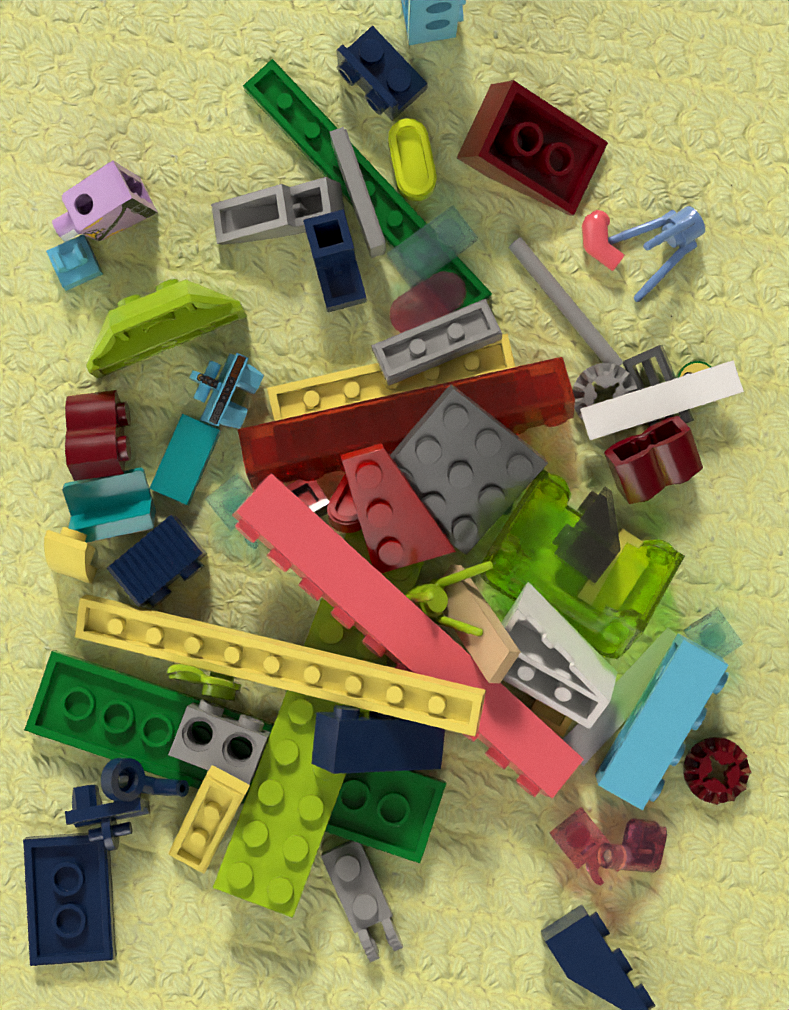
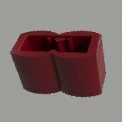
[65,390,131,481]
[604,416,703,504]

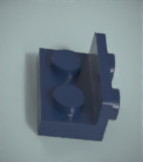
[336,25,428,121]

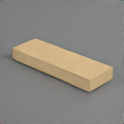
[443,564,521,683]

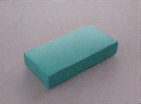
[149,414,221,506]

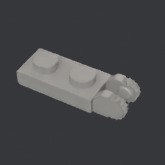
[321,840,403,962]

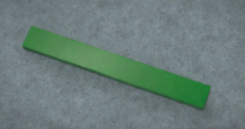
[243,59,492,312]

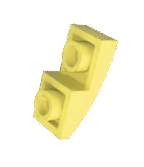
[44,527,97,584]

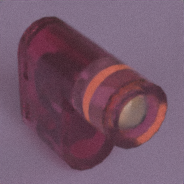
[597,818,667,873]

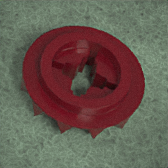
[683,737,752,805]

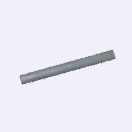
[508,237,623,366]

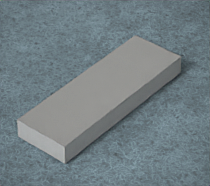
[330,127,386,258]
[371,299,502,386]

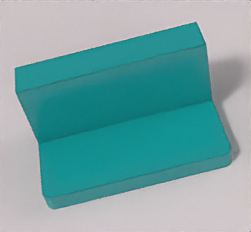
[62,467,156,543]

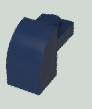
[303,209,367,313]

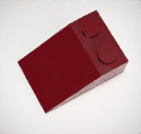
[457,80,608,216]

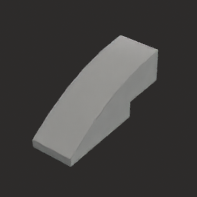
[211,177,345,245]

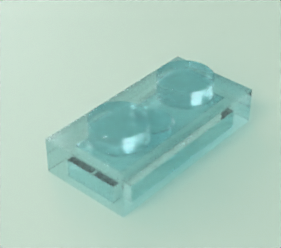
[387,205,478,290]

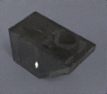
[552,486,621,586]

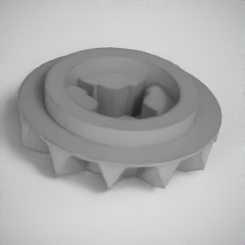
[572,363,638,420]

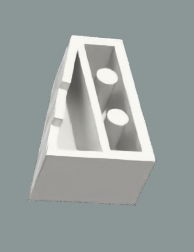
[501,582,618,729]

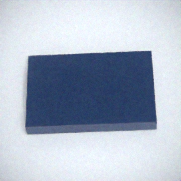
[23,833,116,966]

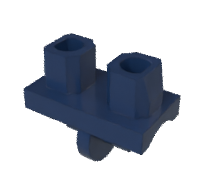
[65,779,150,851]

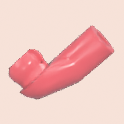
[582,210,625,271]

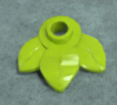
[167,664,242,701]

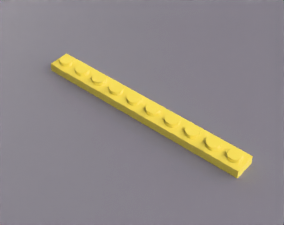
[75,594,486,737]

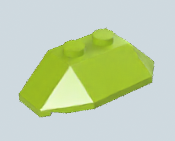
[86,279,247,379]

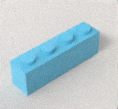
[595,633,729,810]

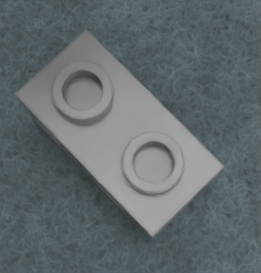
[168,699,271,785]

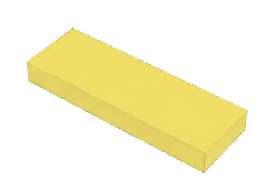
[168,765,250,873]

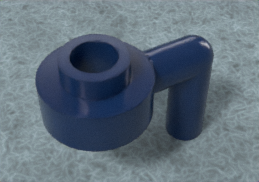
[101,758,189,802]

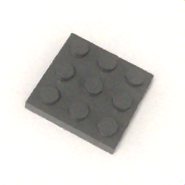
[390,384,548,555]

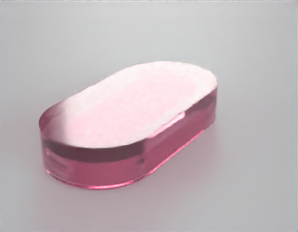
[390,271,467,333]

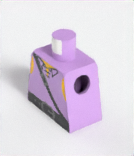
[52,160,158,242]

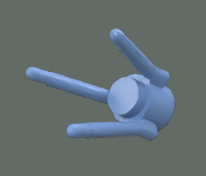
[608,206,705,302]

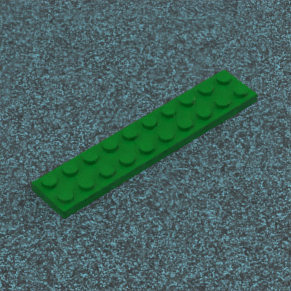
[24,650,447,864]

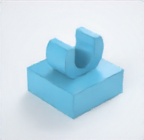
[46,235,103,291]

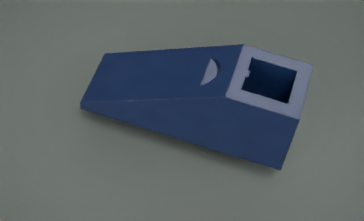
[541,905,656,1010]

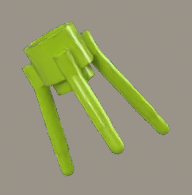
[405,561,493,637]

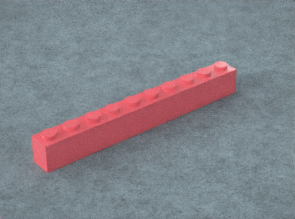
[232,473,584,799]

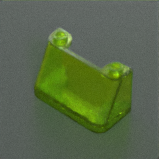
[480,469,685,659]

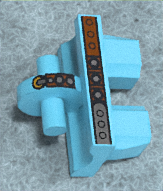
[189,353,264,429]

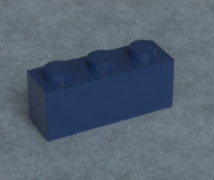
[311,705,445,774]

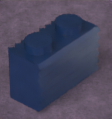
[106,515,207,608]

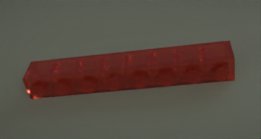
[238,357,575,490]

